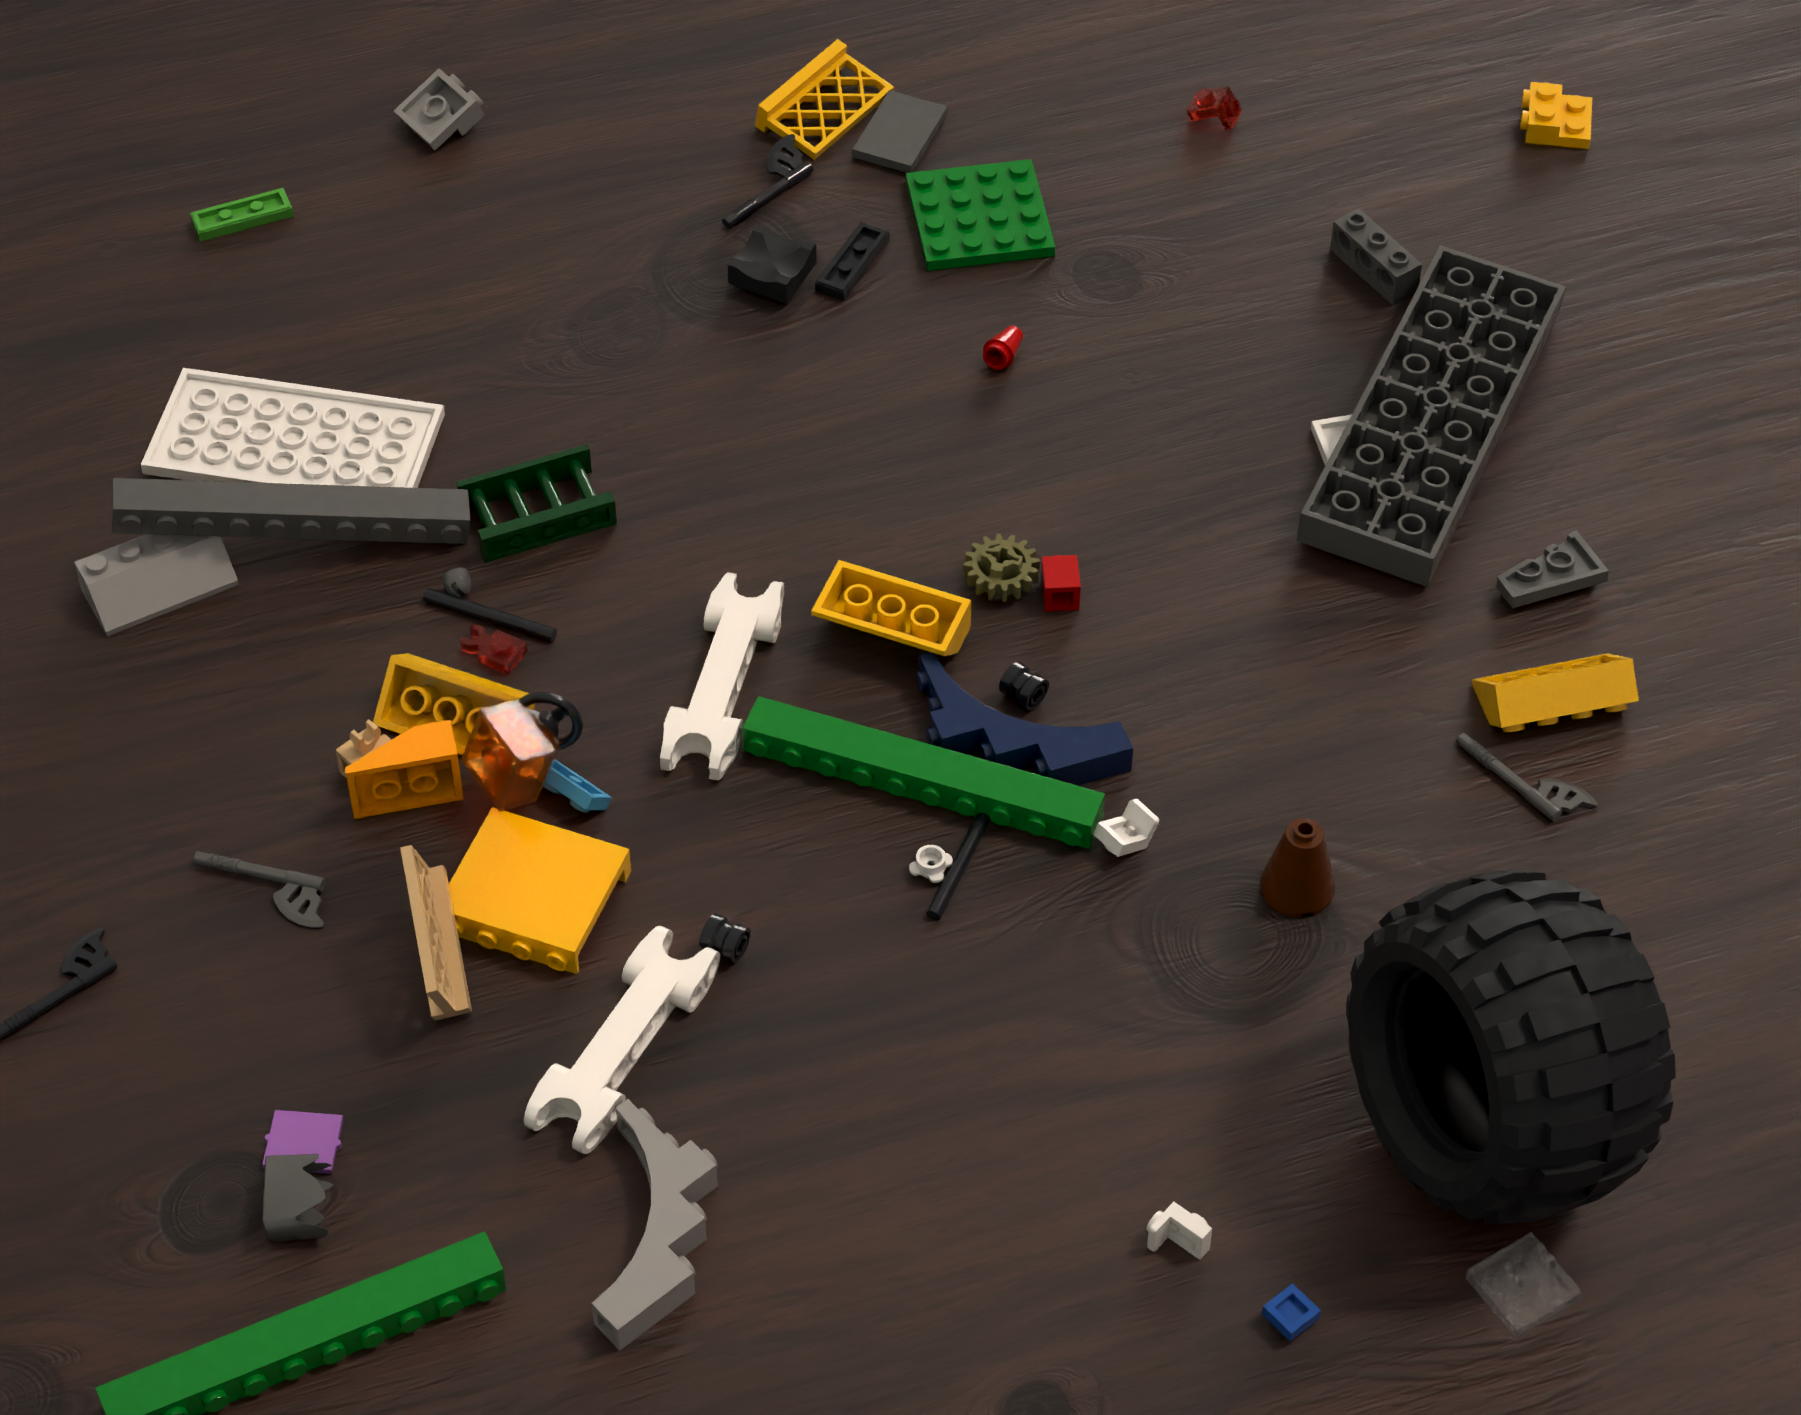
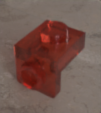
[1186,86,1242,130]

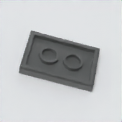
[852,90,948,173]

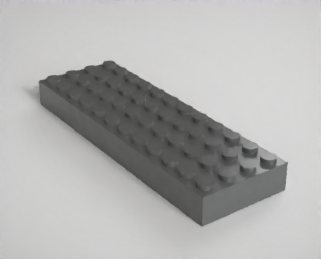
[1296,245,1566,587]

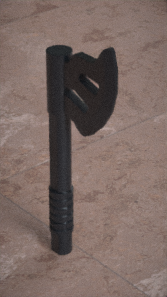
[722,134,814,228]
[0,928,117,1040]

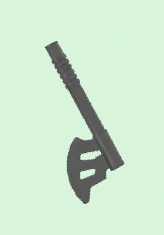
[1456,732,1598,822]
[194,851,326,928]

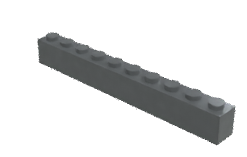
[112,478,470,544]

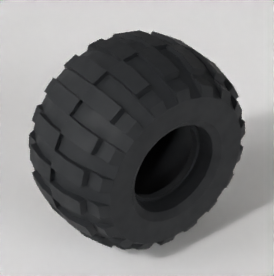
[1346,870,1676,1224]

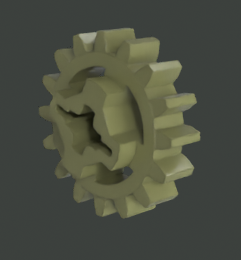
[963,534,1040,602]

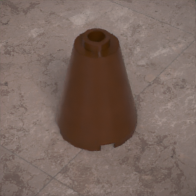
[1260,818,1335,918]

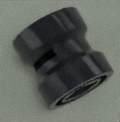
[999,661,1049,711]
[699,913,751,963]

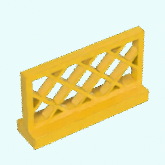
[755,39,894,160]

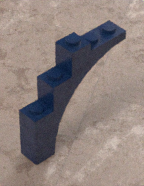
[915,652,1133,786]

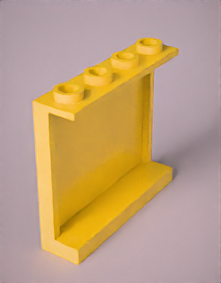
[449,807,631,974]

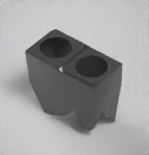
[262,1154,334,1243]

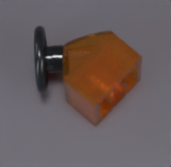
[461,692,583,812]

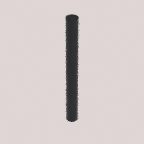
[423,588,557,642]
[926,813,991,921]

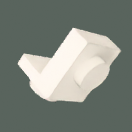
[1093,799,1159,857]
[1146,1202,1212,1260]

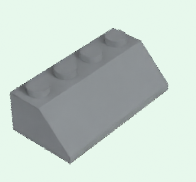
[74,534,239,637]

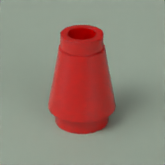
[983,326,1023,370]

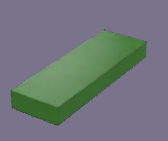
[190,188,294,242]

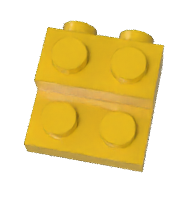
[1520,82,1592,149]

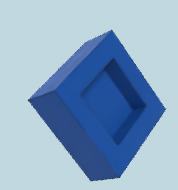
[1262,1283,1321,1342]

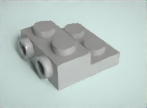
[394,69,486,151]

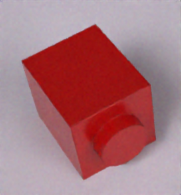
[1041,555,1081,612]

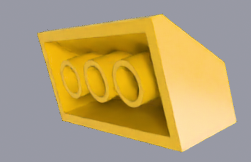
[811,560,971,656]
[373,653,536,768]
[1472,653,1639,732]

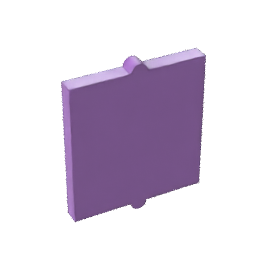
[262,1110,344,1174]

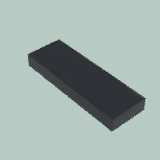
[815,222,890,301]

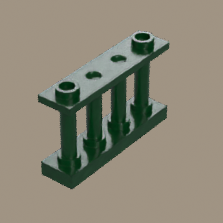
[456,444,617,563]

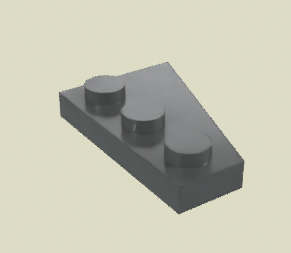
[1496,530,1609,608]

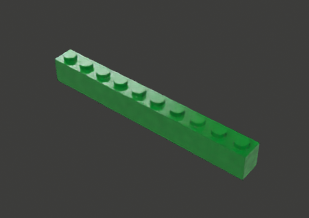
[742,696,1105,849]
[95,1231,506,1415]

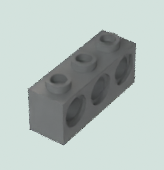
[1330,208,1422,306]

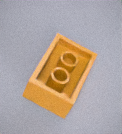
[345,720,464,819]

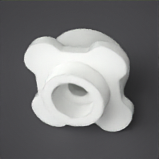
[909,845,953,883]

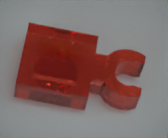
[460,624,528,675]

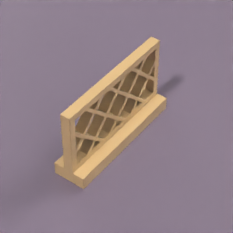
[400,845,472,1021]

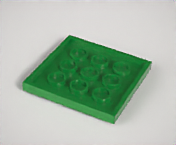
[906,159,1056,271]

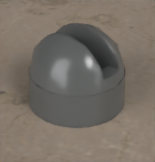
[441,568,472,598]

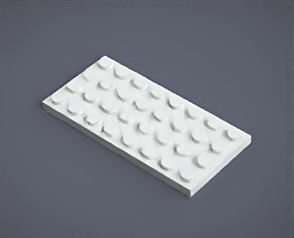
[141,368,445,488]

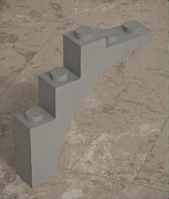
[591,1099,718,1351]

